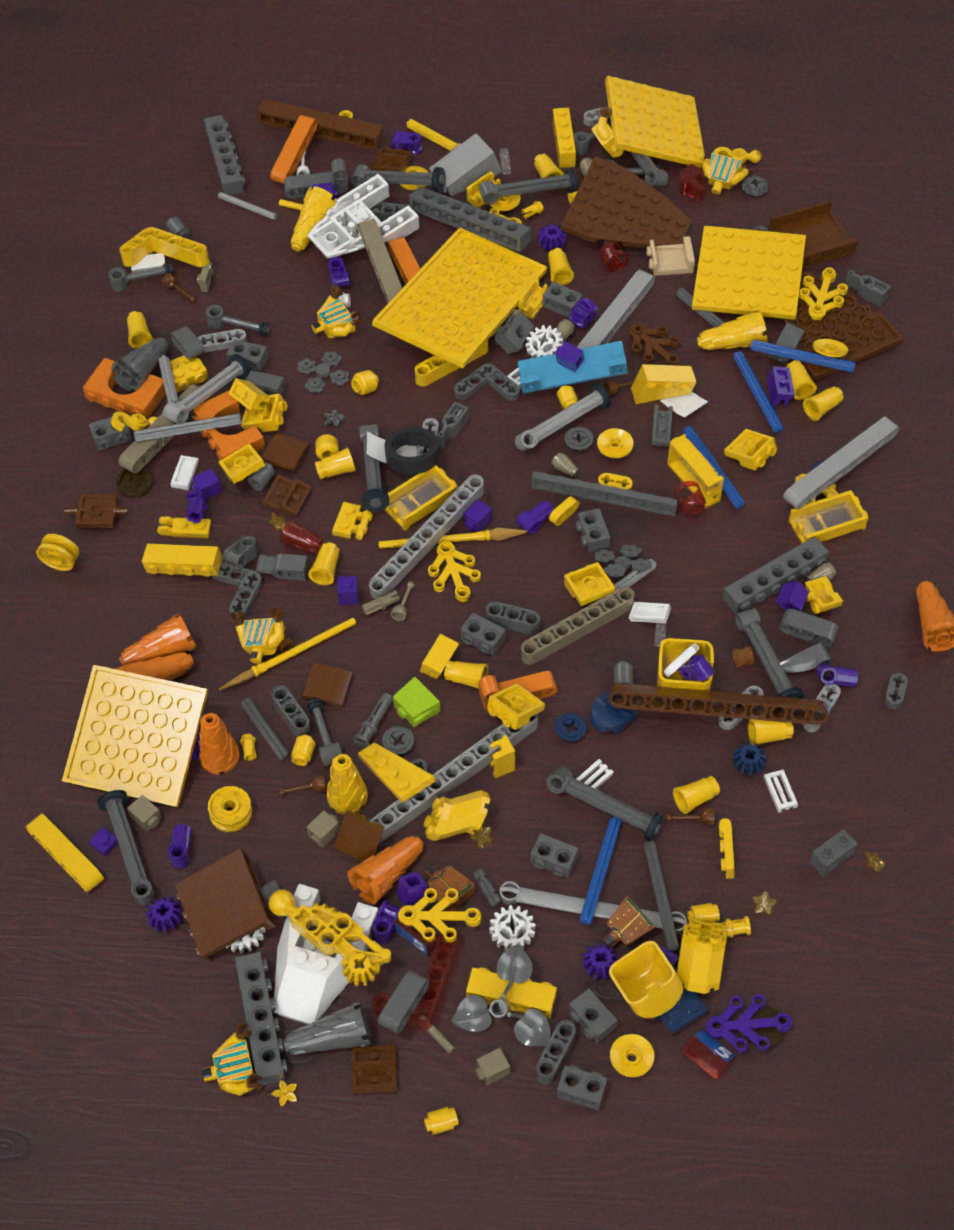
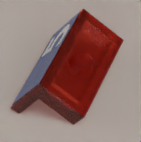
[394,913,441,956]
[682,1029,737,1080]

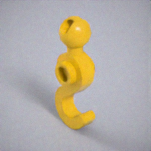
[713,147,762,164]
[110,412,158,431]

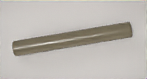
[412,1007,455,1054]

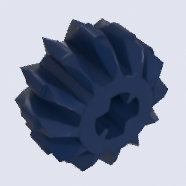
[732,742,767,777]

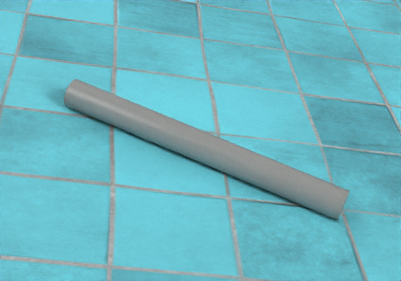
[218,192,277,220]

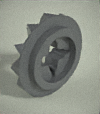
[742,175,768,196]
[565,427,593,452]
[382,726,414,755]

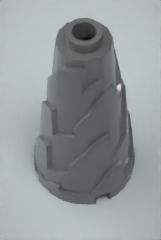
[111,338,169,391]
[283,1001,372,1055]

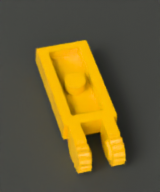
[157,516,211,538]
[719,818,734,879]

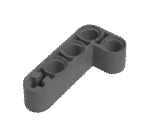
[284,159,348,199]

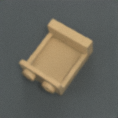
[646,236,695,276]

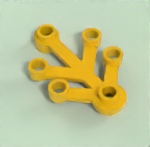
[799,267,848,320]
[428,541,481,602]
[398,888,481,942]

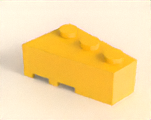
[631,364,696,404]

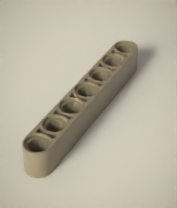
[358,219,402,304]
[118,384,209,473]
[521,587,634,665]

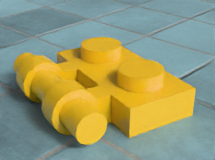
[332,502,373,540]

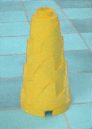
[290,186,337,252]
[697,310,767,350]
[327,754,368,815]

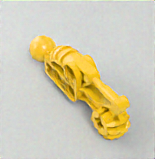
[268,889,391,987]

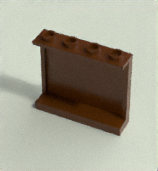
[769,200,858,269]
[175,849,276,962]

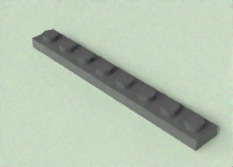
[531,471,678,516]

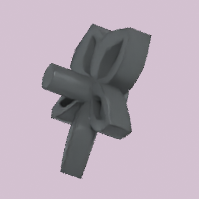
[324,410,345,427]

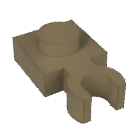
[197,262,213,292]

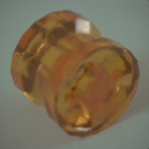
[733,645,754,668]

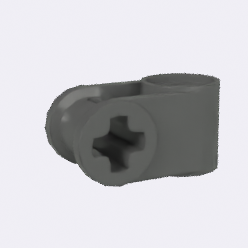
[223,536,257,569]

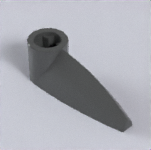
[780,643,833,673]

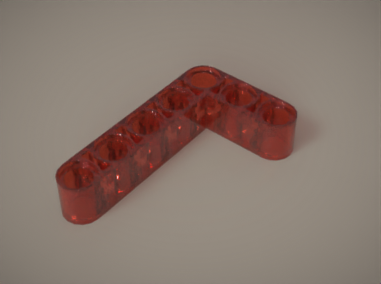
[372,927,460,1031]

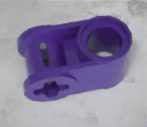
[390,131,423,155]
[328,257,350,287]
[679,654,714,681]
[372,900,402,944]

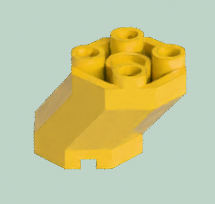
[423,790,490,841]
[677,919,727,994]

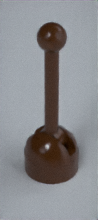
[161,273,196,303]
[604,380,634,396]
[263,618,294,653]
[278,775,327,796]
[665,809,715,825]

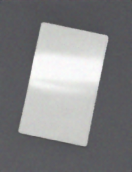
[660,392,708,417]
[366,431,417,463]

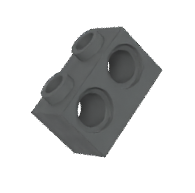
[543,282,583,318]
[226,339,268,372]
[89,417,132,451]
[575,508,610,553]
[461,613,506,656]
[809,829,858,878]
[530,833,579,878]
[556,1065,607,1110]

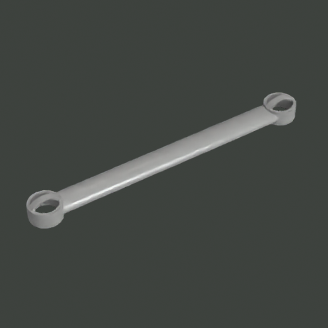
[500,882,687,935]

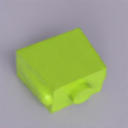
[393,677,441,727]

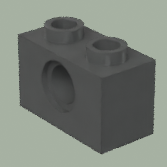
[495,312,534,354]
[568,988,618,1044]

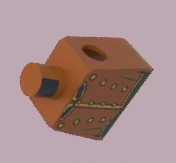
[425,865,475,911]
[603,896,655,948]

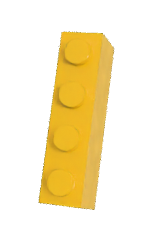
[553,108,576,168]
[142,544,223,577]
[466,967,557,1019]

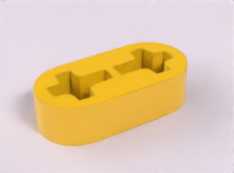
[598,473,633,490]
[549,496,580,526]

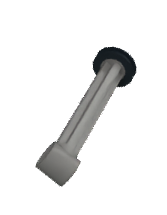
[163,354,251,424]
[515,383,611,451]

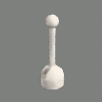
[297,151,310,176]

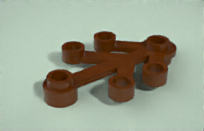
[629,324,680,366]

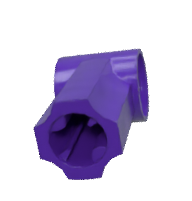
[186,489,208,524]
[516,500,554,535]
[816,663,858,687]
[168,824,192,869]

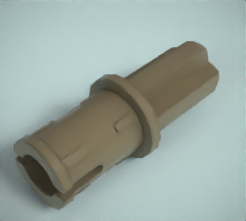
[362,590,400,615]

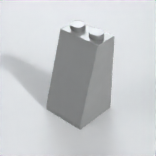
[429,134,502,197]

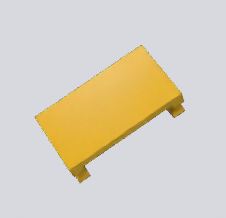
[467,171,501,208]
[518,278,548,319]
[229,378,271,411]
[420,634,459,679]
[490,735,515,779]

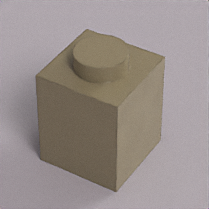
[127,795,162,832]
[307,811,340,848]
[475,1048,510,1086]

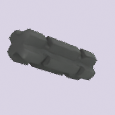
[474,869,501,907]

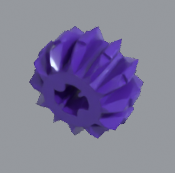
[538,224,567,251]
[569,298,598,328]
[146,895,183,933]
[583,943,619,981]

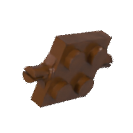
[65,494,129,528]

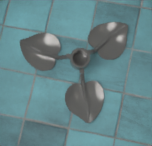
[451,944,551,1047]

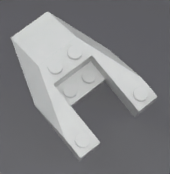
[308,174,419,259]
[273,884,378,1025]

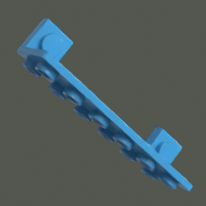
[518,341,628,394]

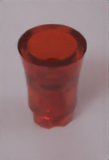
[280,519,324,554]

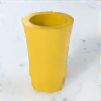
[534,154,564,178]
[548,248,574,285]
[127,311,153,349]
[786,360,817,400]
[803,386,844,421]
[314,447,356,479]
[308,542,339,585]
[444,661,489,689]
[748,719,794,746]
[673,776,720,814]

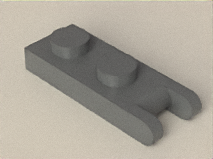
[651,405,673,447]

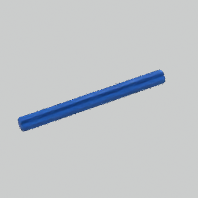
[751,340,855,372]
[733,351,783,433]
[683,426,745,509]
[580,817,622,925]

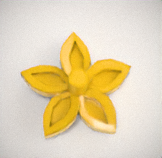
[823,484,838,498]
[271,1080,297,1107]

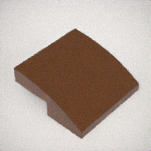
[371,147,412,172]
[261,432,310,471]
[262,474,312,516]
[301,663,352,708]
[334,810,384,862]
[351,1045,397,1094]

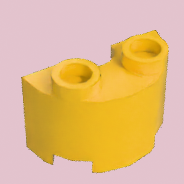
[805,576,843,614]

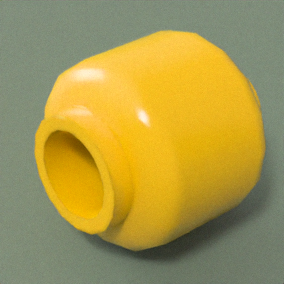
[351,370,379,395]
[315,434,339,460]

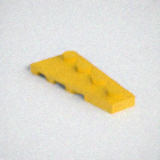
[358,743,435,803]

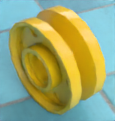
[36,534,80,571]
[208,786,252,832]

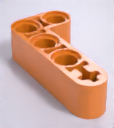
[478,671,558,712]

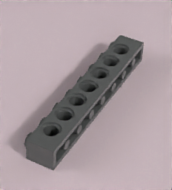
[409,186,531,252]

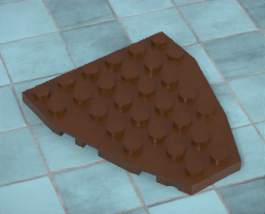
[560,156,692,248]
[782,271,904,381]

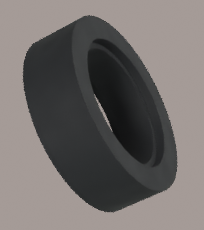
[384,427,440,474]

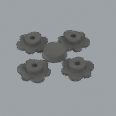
[297,351,349,393]
[594,545,652,577]

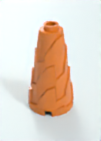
[916,581,954,652]
[119,613,197,666]
[115,652,194,681]
[199,713,240,775]
[348,836,424,904]

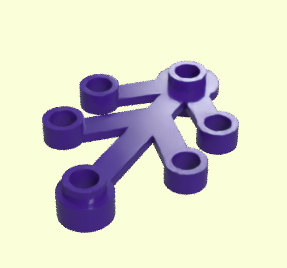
[706,994,792,1053]

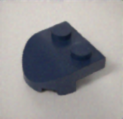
[589,690,639,734]
[656,985,708,1035]

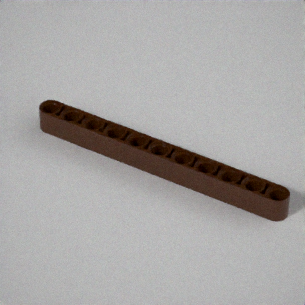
[609,683,828,725]

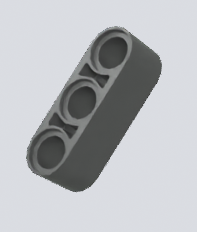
[170,326,204,359]
[486,601,540,635]
[779,609,839,647]
[271,686,311,737]
[378,970,430,1034]
[536,1020,576,1085]

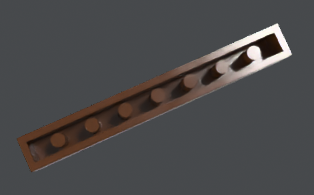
[257,99,384,150]

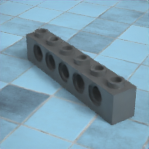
[204,115,246,195]
[723,537,829,614]
[235,952,288,1086]

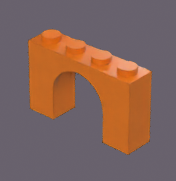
[83,358,166,420]
[192,390,265,460]

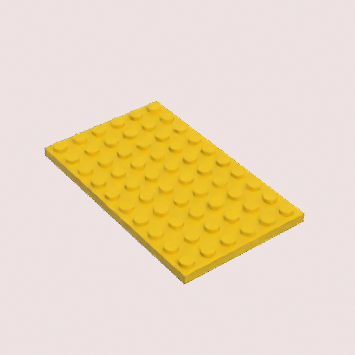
[372,227,547,368]

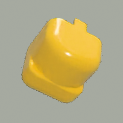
[657,638,714,691]
[609,941,683,1018]

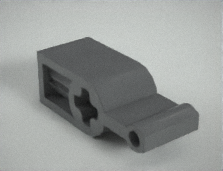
[845,270,891,307]
[437,402,469,449]
[256,554,308,581]

